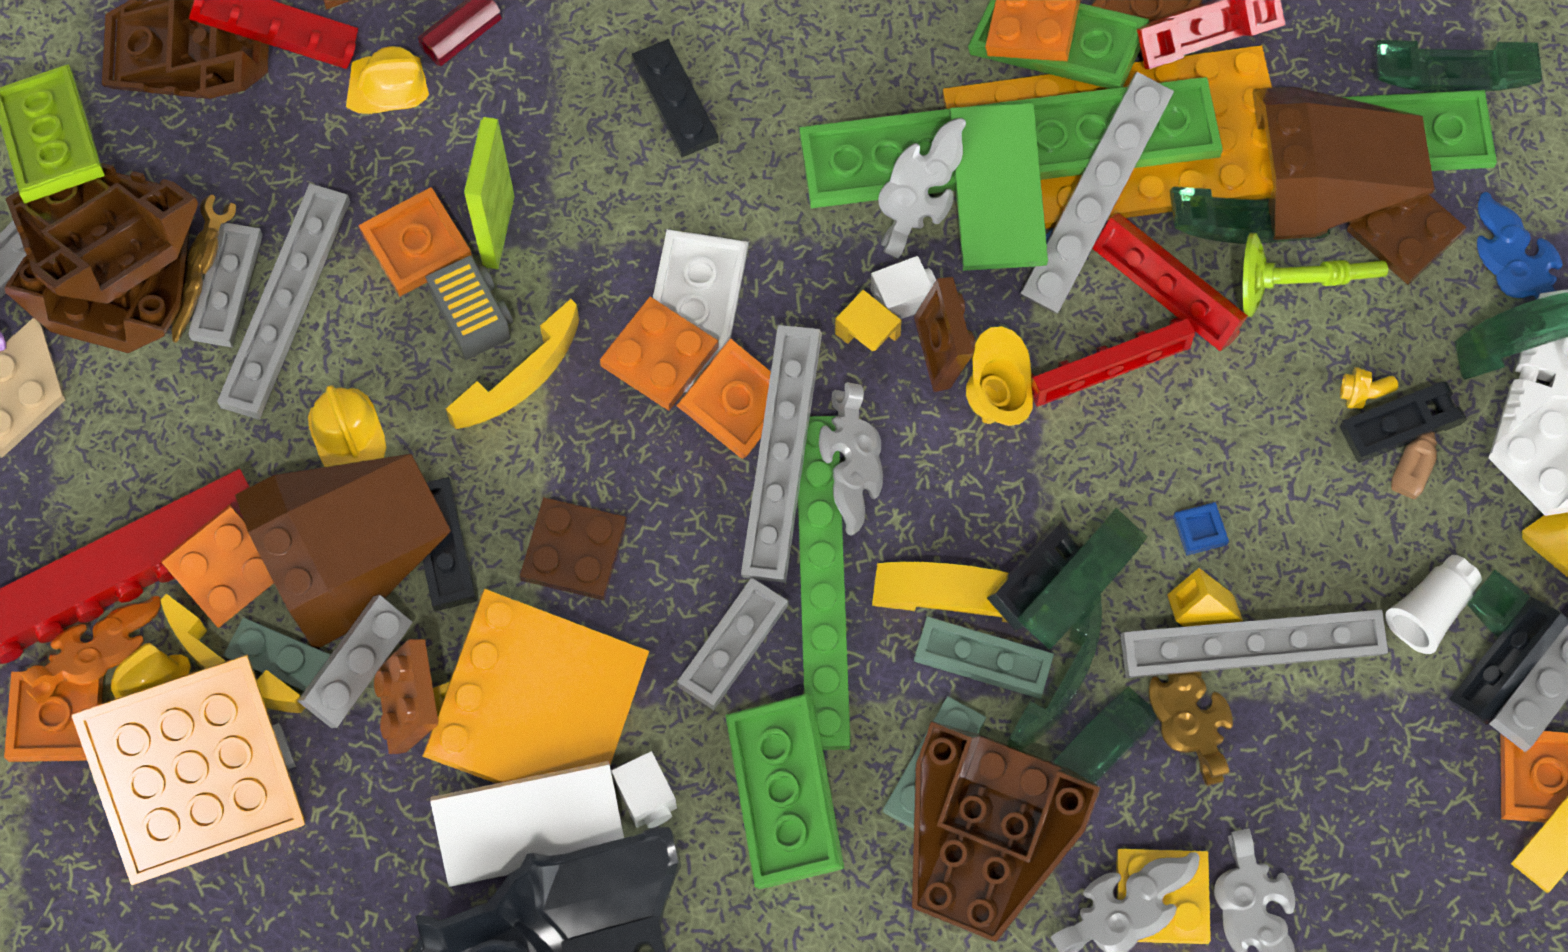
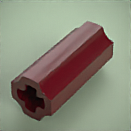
[417,0,502,66]

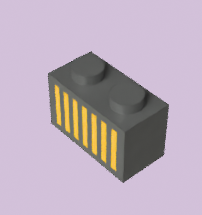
[425,255,513,360]

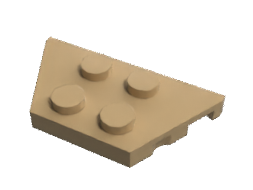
[0,318,65,458]

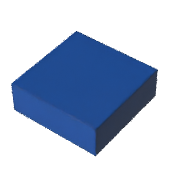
[1173,502,1229,556]

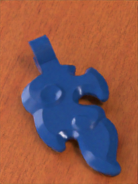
[1477,192,1562,300]

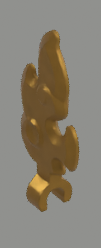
[172,195,236,343]
[1149,672,1233,786]

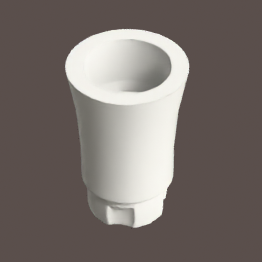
[1385,555,1482,654]

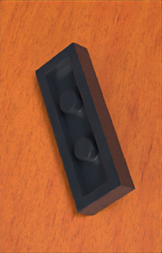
[631,39,719,158]
[423,477,477,612]
[1449,597,1568,725]

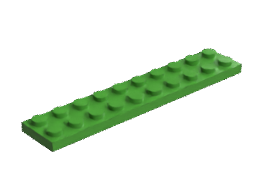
[799,77,1223,208]

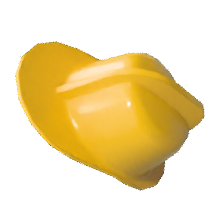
[346,46,429,114]
[966,326,1033,426]
[308,385,386,467]
[111,643,191,699]

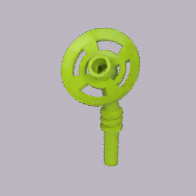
[1243,233,1388,317]

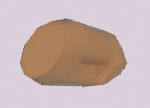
[1391,432,1437,499]

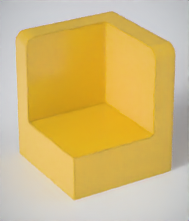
[835,290,902,351]
[1167,568,1243,627]

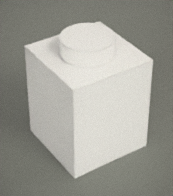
[870,256,936,319]
[611,751,677,828]

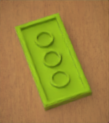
[0,64,105,204]
[464,117,515,269]

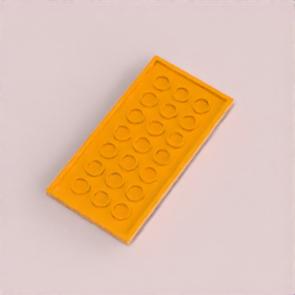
[942,45,1273,229]

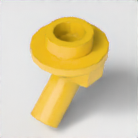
[1340,367,1398,409]

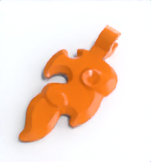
[21,596,161,703]

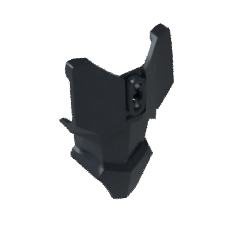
[410,827,681,952]

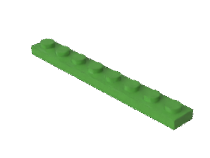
[798,416,851,750]

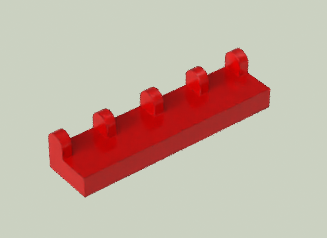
[189,0,358,69]
[1092,213,1248,351]
[1031,317,1195,407]

